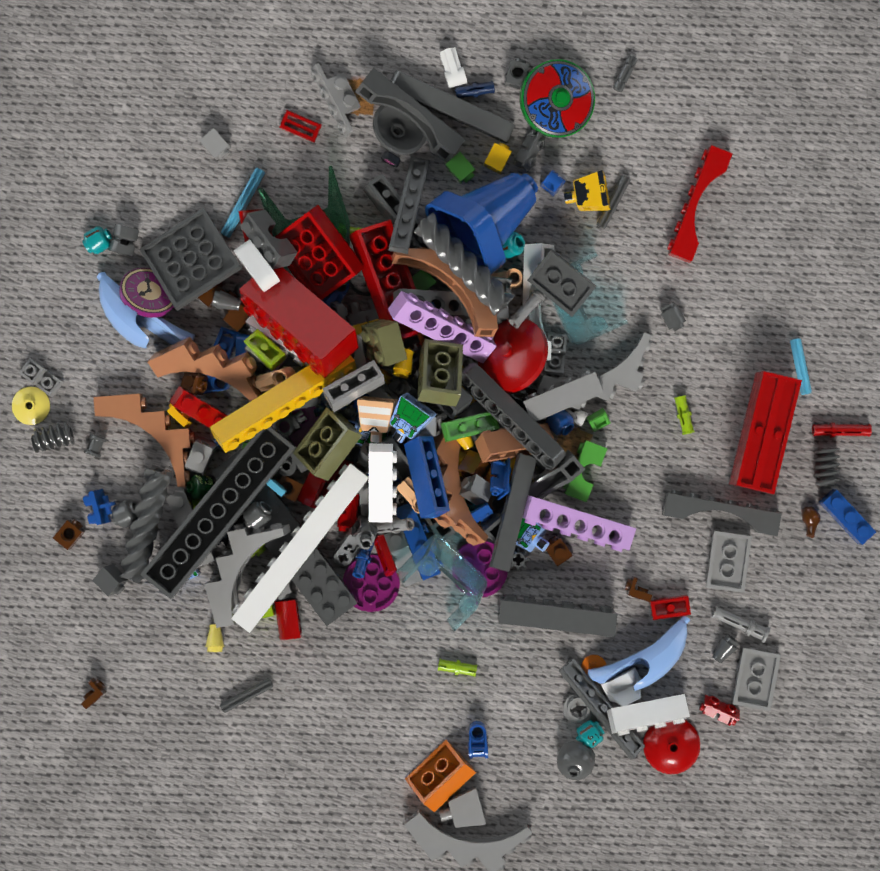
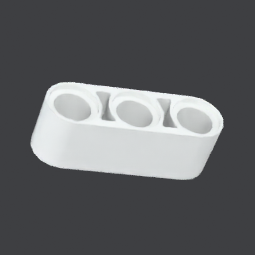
[233,239,280,292]

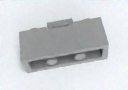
[323,360,385,412]

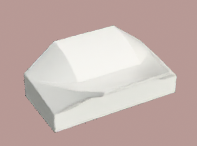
[601,667,641,706]

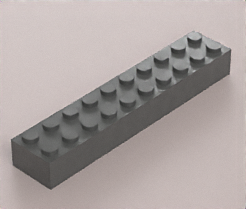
[140,426,297,599]
[211,449,359,626]

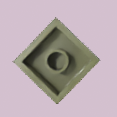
[361,319,407,367]

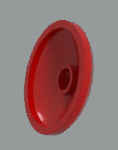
[643,720,700,774]

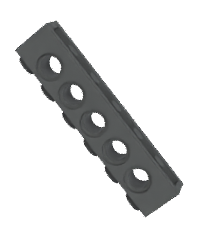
[393,288,509,324]

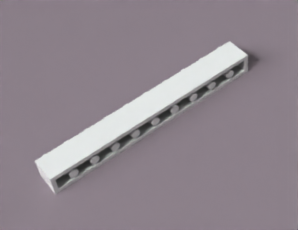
[231,463,369,633]

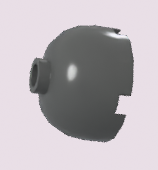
[557,741,595,781]

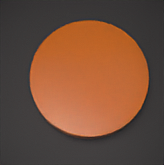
[581,654,606,678]

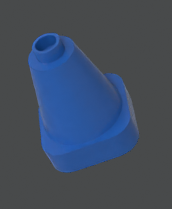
[425,173,538,274]

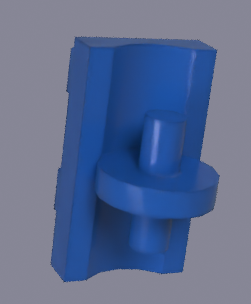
[83,489,116,525]

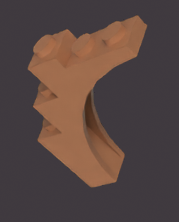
[392,247,498,337]
[148,337,266,401]
[93,394,195,487]
[433,419,488,546]

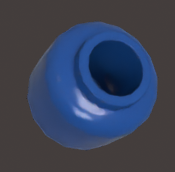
[546,410,574,436]

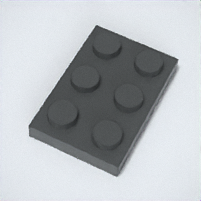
[527,250,597,317]

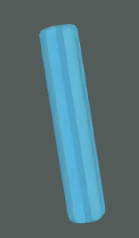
[790,338,812,395]

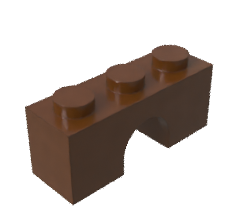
[198,283,250,333]

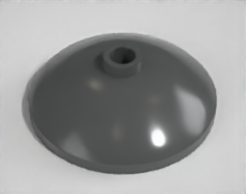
[372,105,426,155]

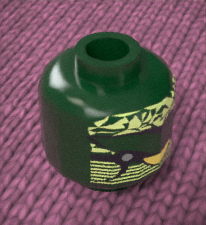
[186,475,215,500]

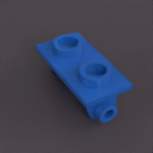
[490,458,511,500]

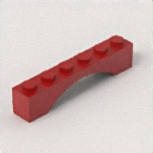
[667,145,733,263]

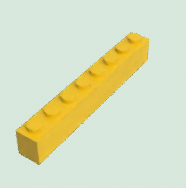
[210,355,357,453]

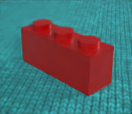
[169,386,228,428]

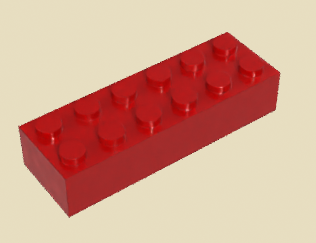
[349,219,420,340]

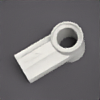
[440,47,467,89]

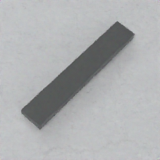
[389,156,430,255]
[489,453,537,572]
[559,658,645,760]

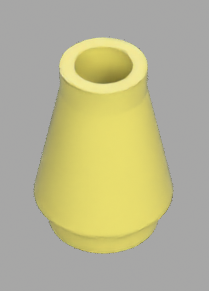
[205,624,224,652]

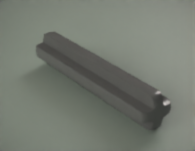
[597,175,631,229]
[220,678,273,713]

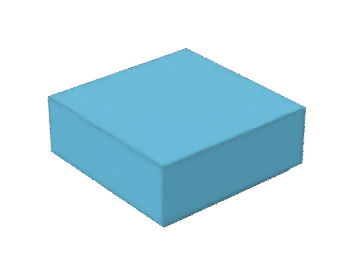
[267,479,287,497]

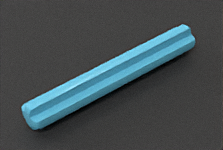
[221,168,265,238]

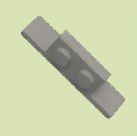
[311,63,361,138]

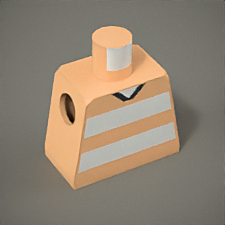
[357,396,398,443]

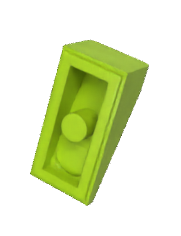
[244,329,285,371]

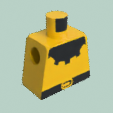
[564,170,611,211]

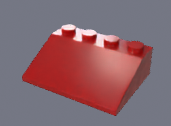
[275,205,365,300]

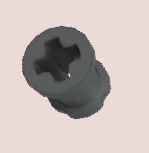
[84,434,107,457]

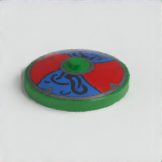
[520,59,595,138]

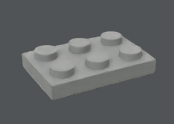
[705,530,752,593]
[732,647,781,711]

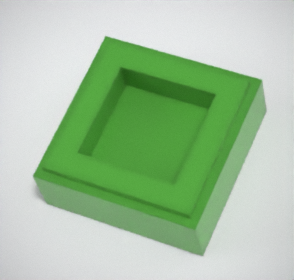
[586,408,610,432]

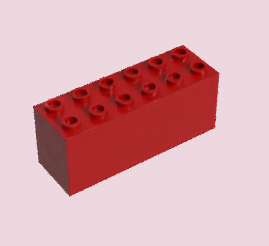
[239,267,358,378]
[729,371,802,494]

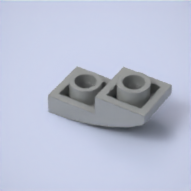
[544,333,567,376]
[19,358,64,398]

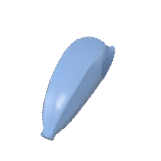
[97,272,195,349]
[588,616,690,691]

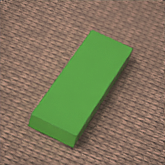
[441,412,500,442]

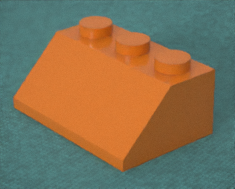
[405,740,476,812]

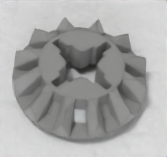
[563,693,593,724]

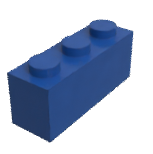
[819,489,876,545]

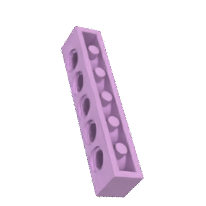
[388,291,496,363]
[523,495,636,552]

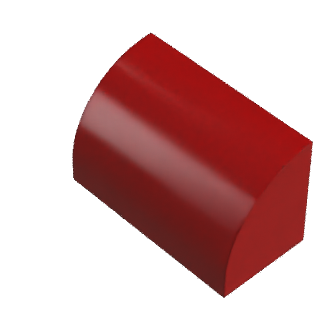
[274,598,302,640]

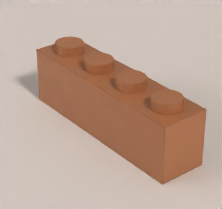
[475,423,554,463]

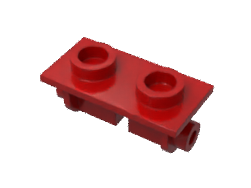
[337,494,359,532]
[699,694,740,726]

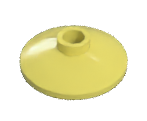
[12,387,50,425]

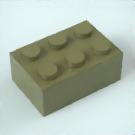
[417,339,463,407]
[293,407,362,481]

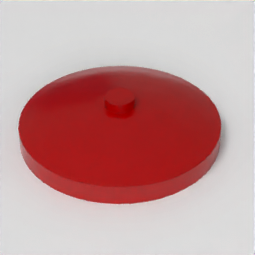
[478,319,548,393]

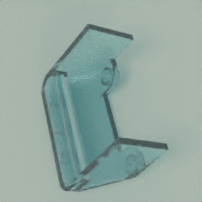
[551,252,628,345]
[396,535,487,631]

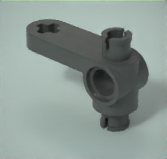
[272,410,308,473]
[333,515,377,566]

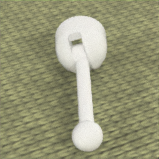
[565,409,588,427]

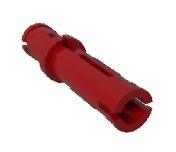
[812,422,872,438]

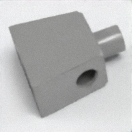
[185,437,218,476]
[439,786,486,828]

